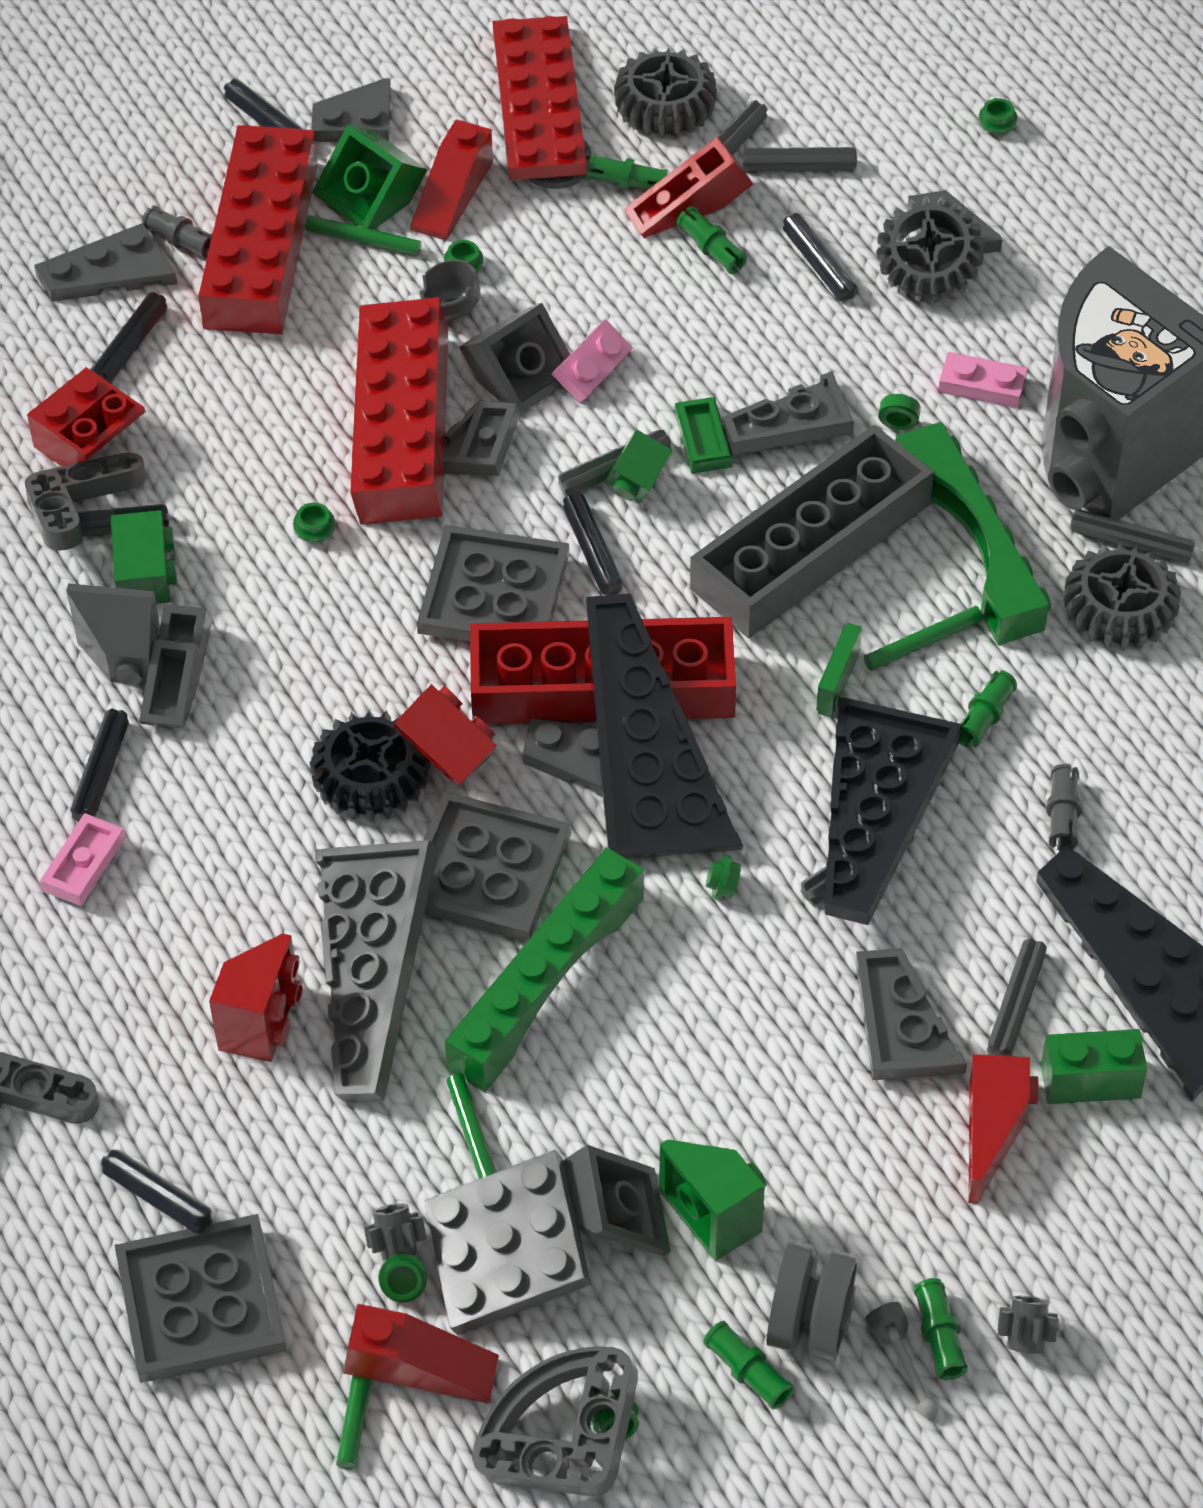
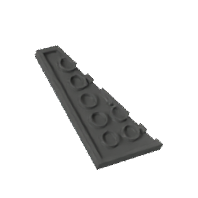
[315,840,438,1102]

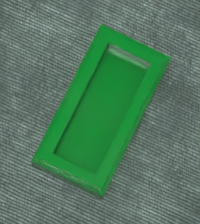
[675,397,732,474]
[816,623,862,718]

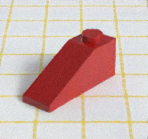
[410,119,493,241]
[624,137,754,238]
[968,1054,1038,1203]
[343,1303,499,1404]

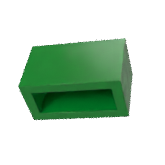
[111,510,177,604]
[1041,1029,1147,1104]

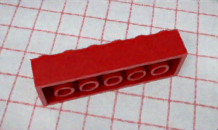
[198,125,318,335]
[350,297,448,525]
[470,617,736,725]

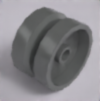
[766,1239,858,1362]

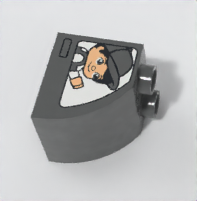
[1042,246,1203,520]

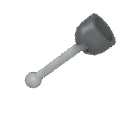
[865,1302,938,1418]

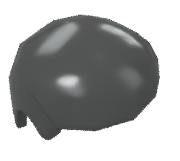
[419,260,481,320]

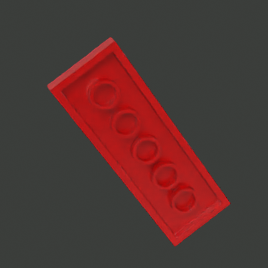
[492,16,587,180]

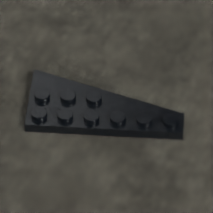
[586,594,744,859]
[824,696,963,925]
[1036,845,1203,1101]

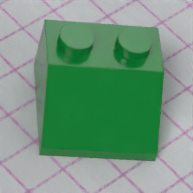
[312,124,428,230]
[659,1139,766,1261]

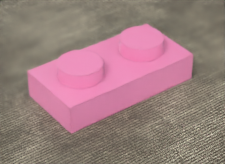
[552,319,633,403]
[938,352,1028,408]
[40,813,126,906]

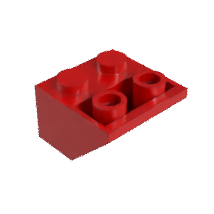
[27,367,145,466]
[394,684,497,788]
[209,933,303,1062]

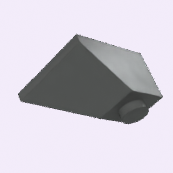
[459,303,570,413]
[66,584,160,685]
[563,1144,671,1256]

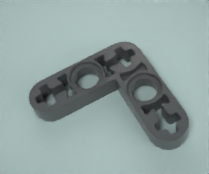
[25,453,146,551]
[0,1052,100,1124]

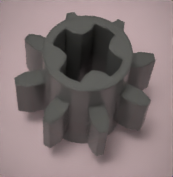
[363,1203,427,1261]
[997,1295,1059,1353]

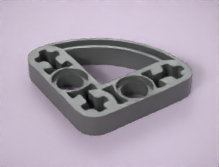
[472,1347,638,1496]

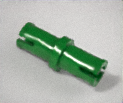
[587,154,668,190]
[677,206,748,274]
[960,670,1017,748]
[913,1278,968,1380]
[703,1321,794,1410]

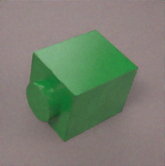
[605,429,672,503]

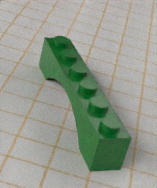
[895,421,1051,646]
[445,847,644,1093]

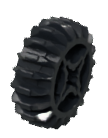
[310,709,430,822]

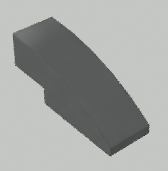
[139,604,212,729]

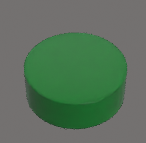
[878,394,921,430]

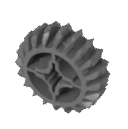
[614,47,717,138]
[876,196,985,303]
[1063,543,1181,651]

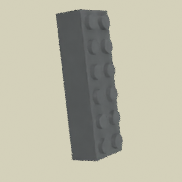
[690,425,934,639]

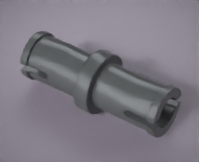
[142,205,212,259]
[1046,764,1082,851]

